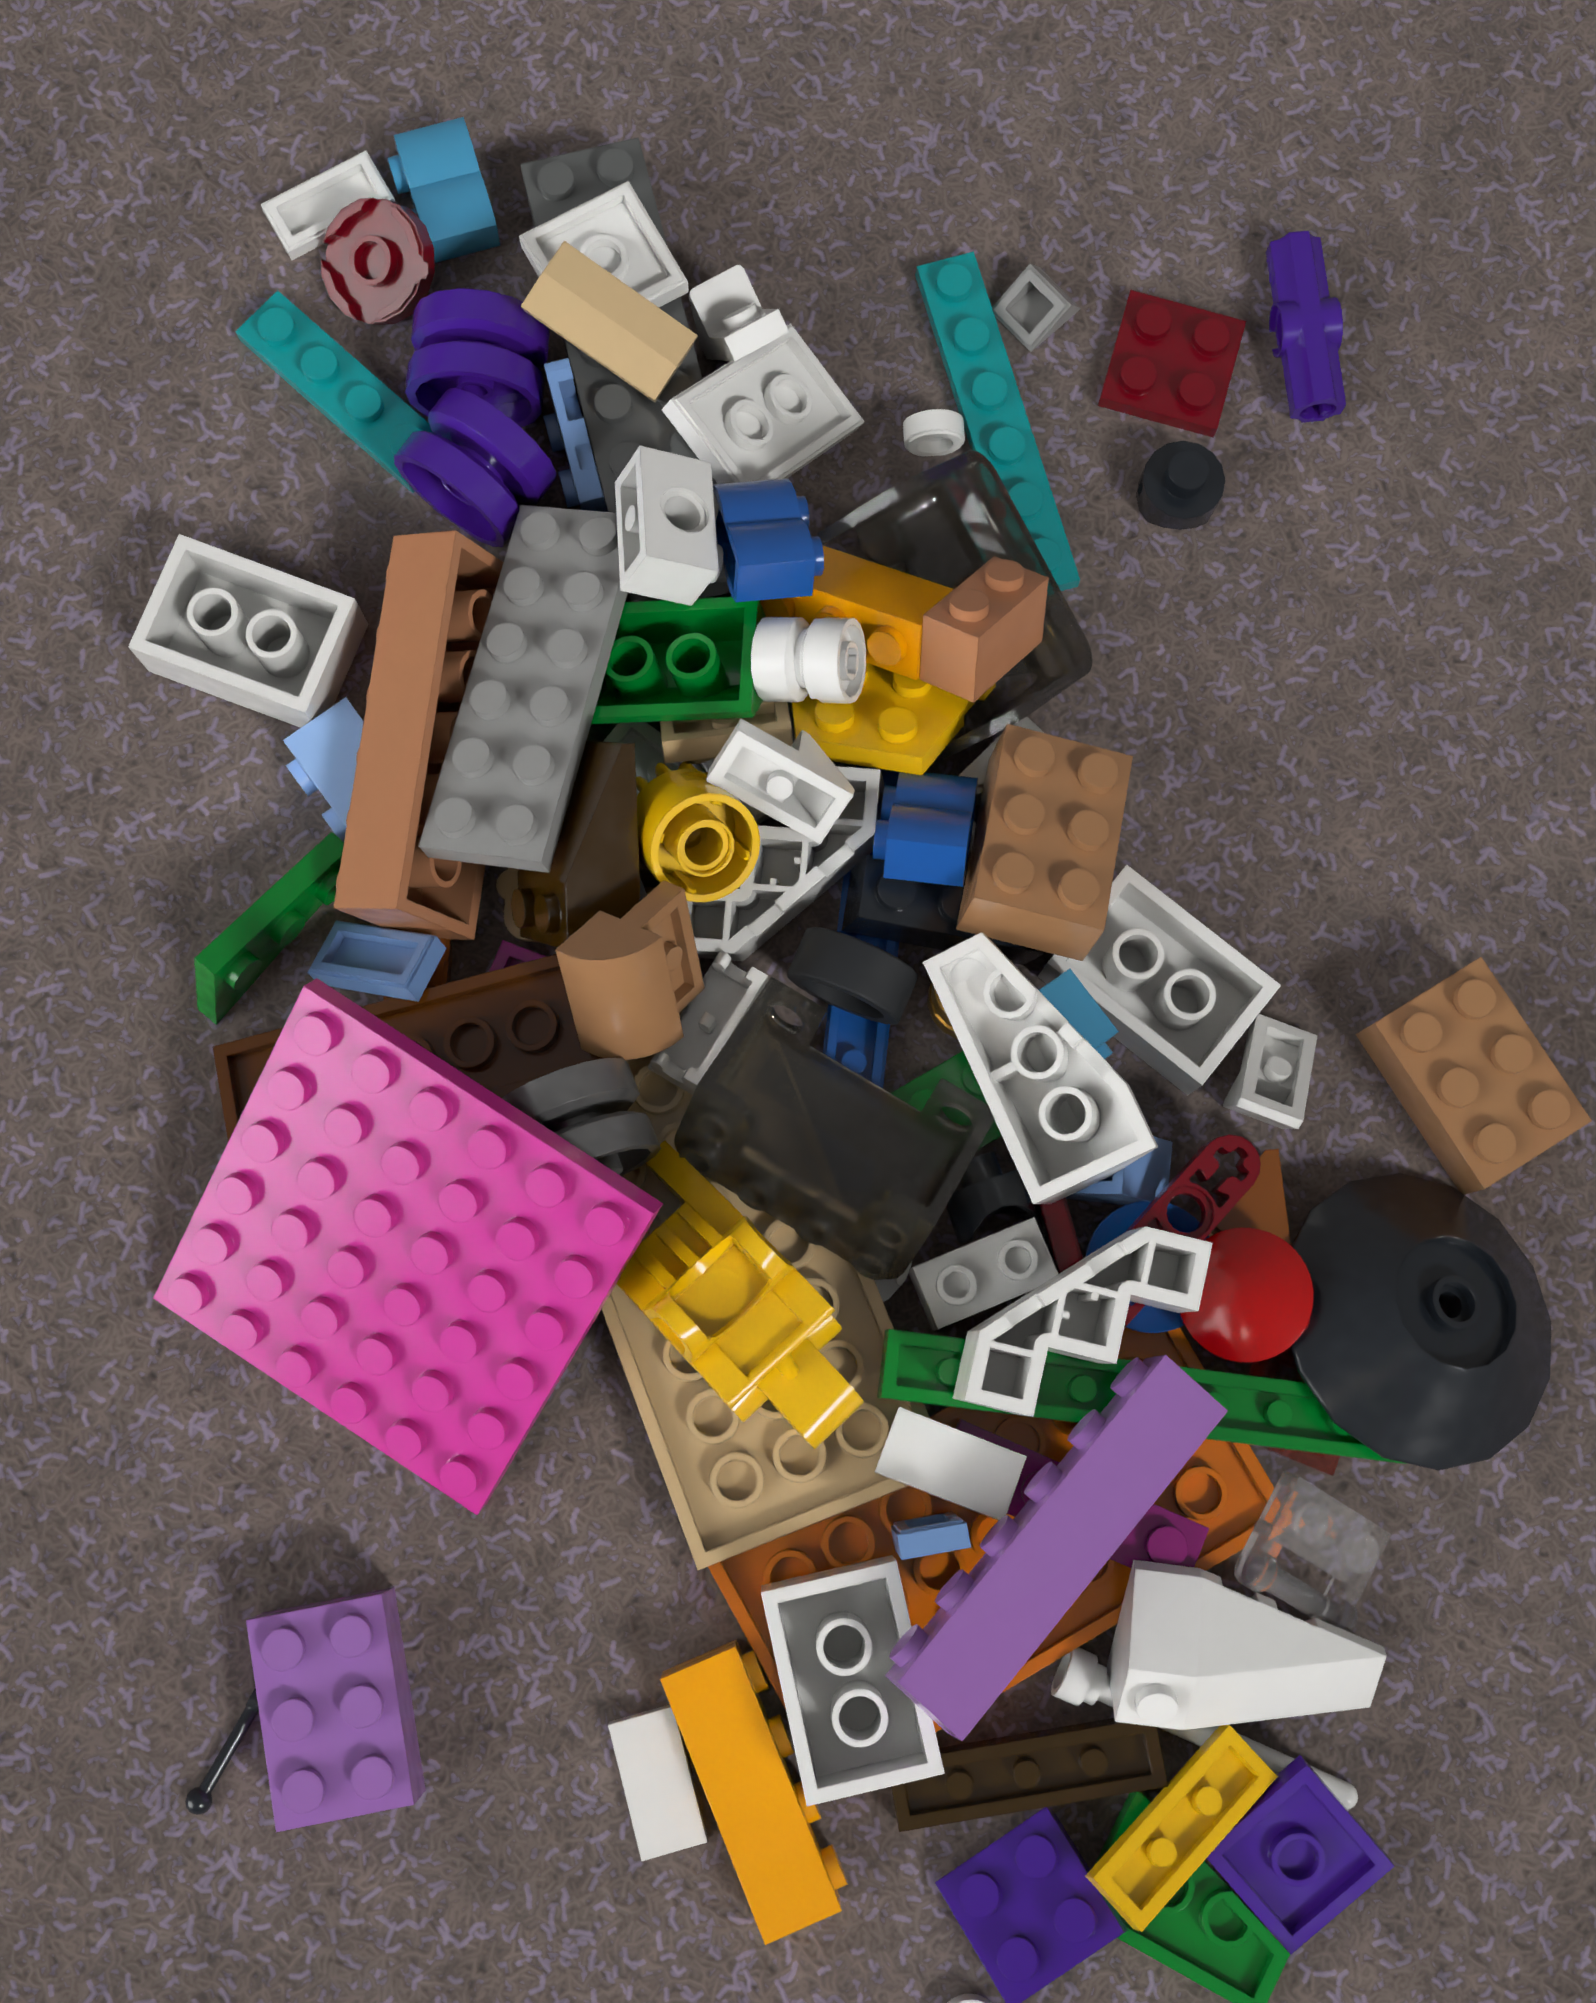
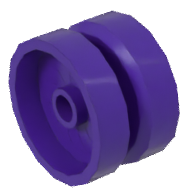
[405,288,550,428]
[394,387,557,547]

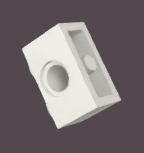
[615,445,723,606]
[909,1217,1058,1331]

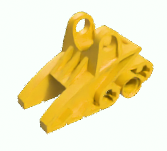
[616,1141,864,1449]

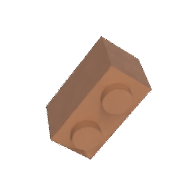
[920,556,1049,703]

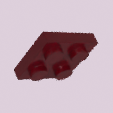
[1098,290,1246,438]

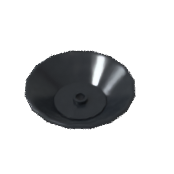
[1291,1173,1551,1471]

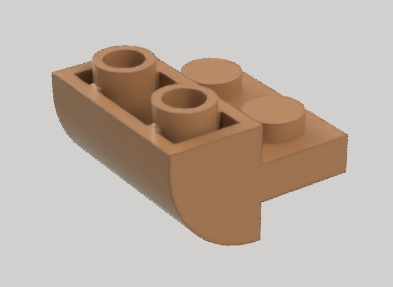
[555,880,705,1060]

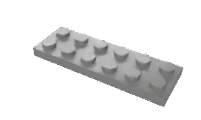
[418,505,628,873]

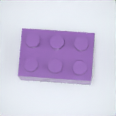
[246,1587,426,1832]

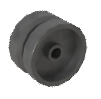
[502,1058,661,1176]

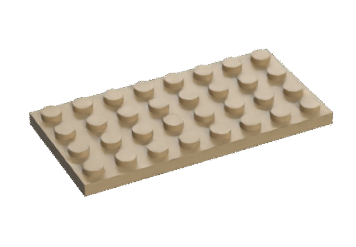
[602,1005,930,1570]

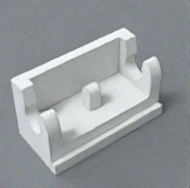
[648,952,770,1101]

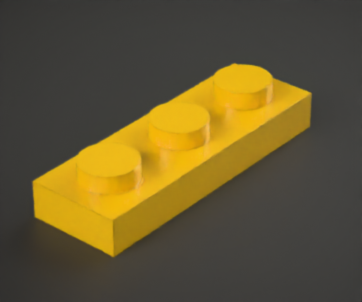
[1085,1725,1278,1932]

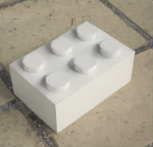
[128,534,368,728]
[1038,865,1281,1096]
[761,1555,945,1806]

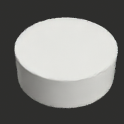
[903,409,965,456]

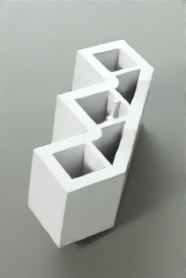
[687,766,884,961]
[953,1226,1213,1417]

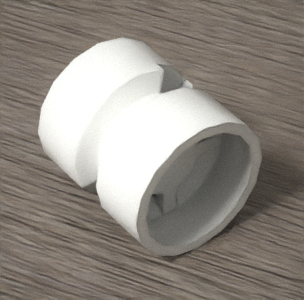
[751,617,866,704]

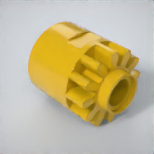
[636,761,760,902]

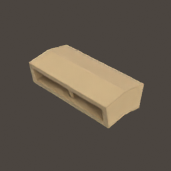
[521,241,698,403]

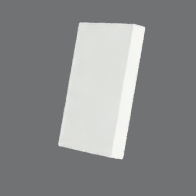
[662,323,865,483]

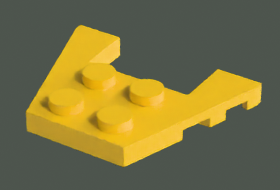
[791,663,996,775]

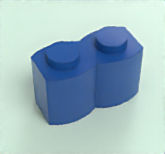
[713,478,824,602]
[873,772,978,887]

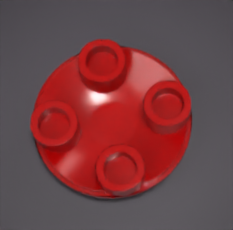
[1180,1228,1314,1363]

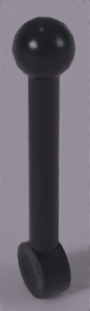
[185,1688,259,1815]

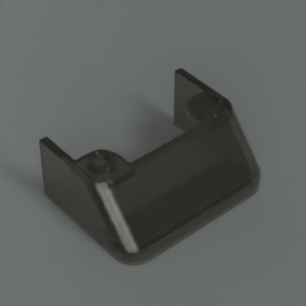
[817,450,1093,760]

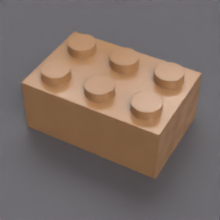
[956,724,1133,961]
[1355,957,1592,1195]

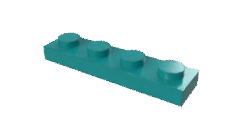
[235,290,433,493]

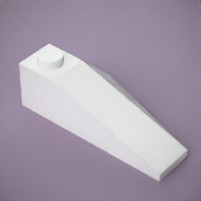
[923,932,1158,1204]
[1107,1560,1387,1730]

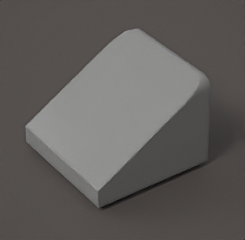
[992,264,1081,352]

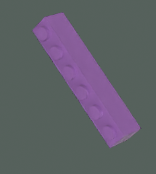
[885,1355,1228,1741]

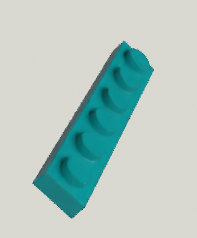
[915,251,1080,595]

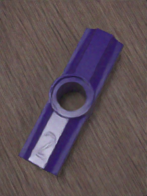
[1266,231,1346,423]

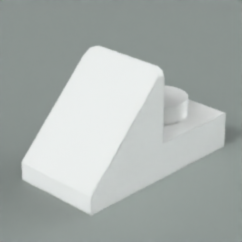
[689,265,789,361]
[706,719,855,844]
[1223,1014,1317,1129]

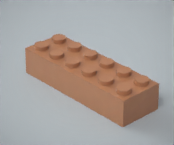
[334,530,504,940]

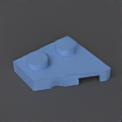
[543,358,606,512]

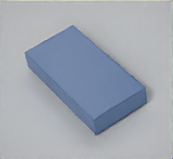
[307,920,446,1002]
[890,1512,971,1560]

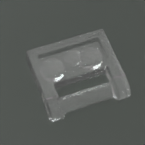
[1234,1470,1392,1633]

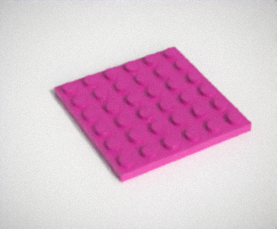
[153,978,663,1515]

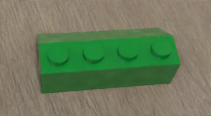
[591,597,766,724]

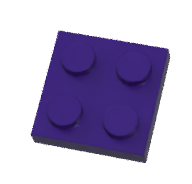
[1207,1755,1395,1955]
[935,1806,1128,2003]

